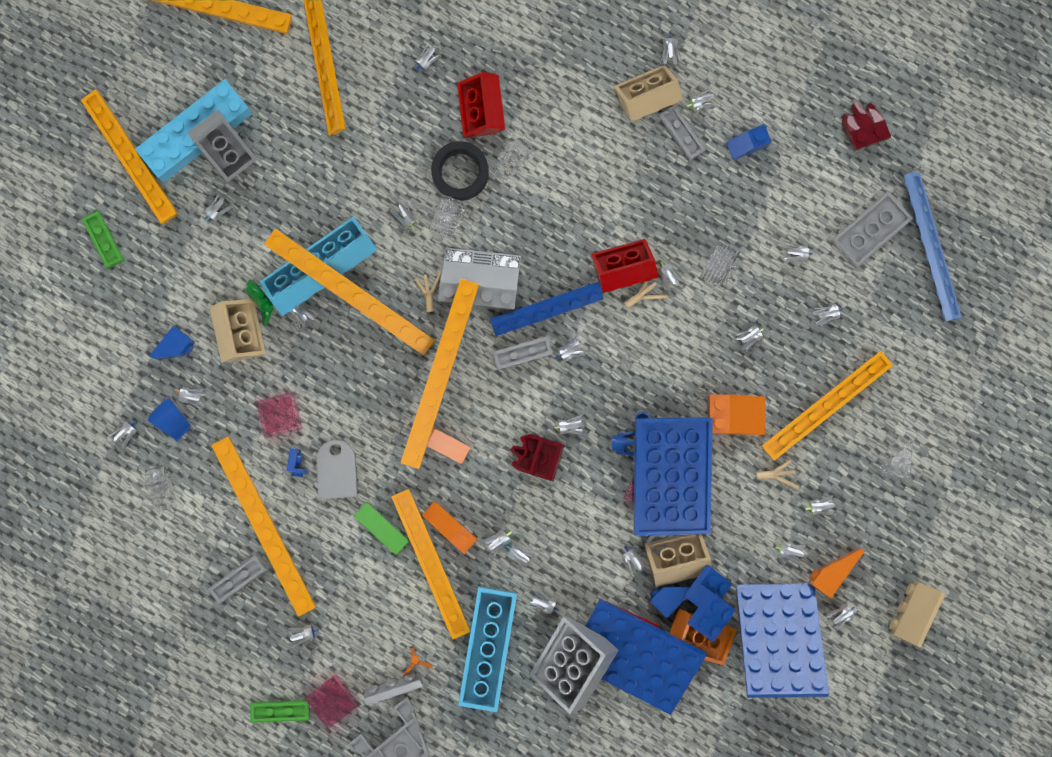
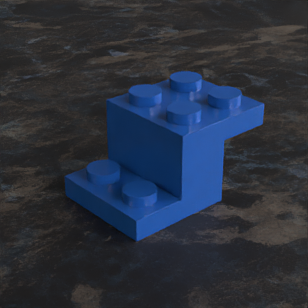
[684,565,736,642]

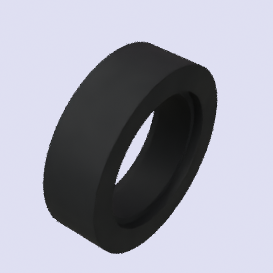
[431,141,489,201]

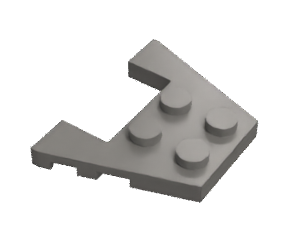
[347,696,429,757]

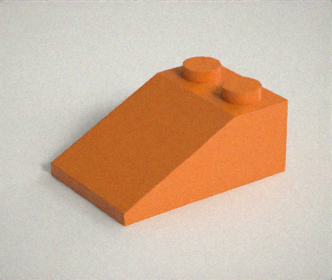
[707,394,765,435]
[669,608,737,666]

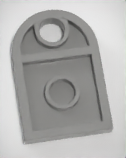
[317,440,358,499]

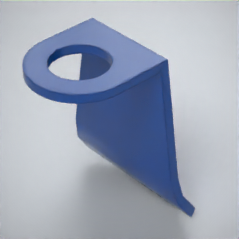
[148,398,192,442]

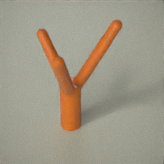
[403,648,433,677]

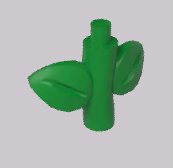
[246,280,274,326]

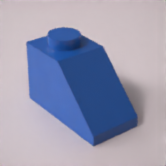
[726,124,772,160]
[149,326,195,360]
[649,586,690,618]

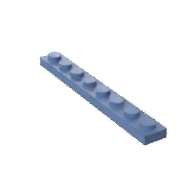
[904,172,962,321]

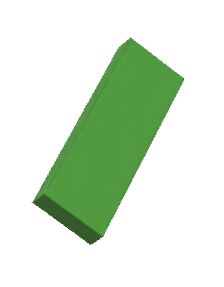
[82,210,125,269]
[354,502,410,555]
[250,700,310,723]

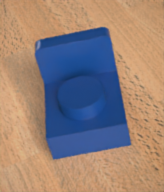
[287,448,309,477]

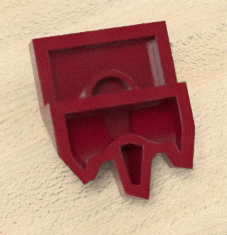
[841,101,891,151]
[509,434,565,482]

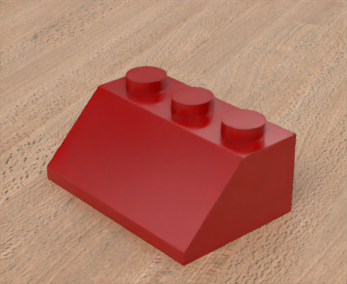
[457,72,505,138]
[591,239,658,293]

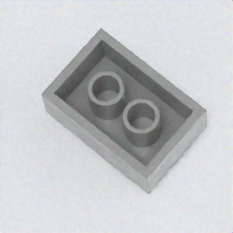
[188,110,257,182]

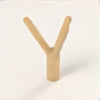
[415,271,442,312]
[624,281,668,309]
[757,460,799,489]

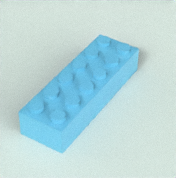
[135,79,253,183]
[260,216,377,316]
[458,586,517,712]

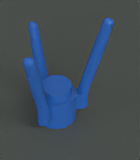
[612,431,635,457]

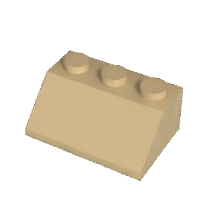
[614,65,683,121]
[210,299,266,363]
[644,534,712,587]
[889,581,945,648]

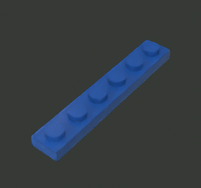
[490,282,604,336]

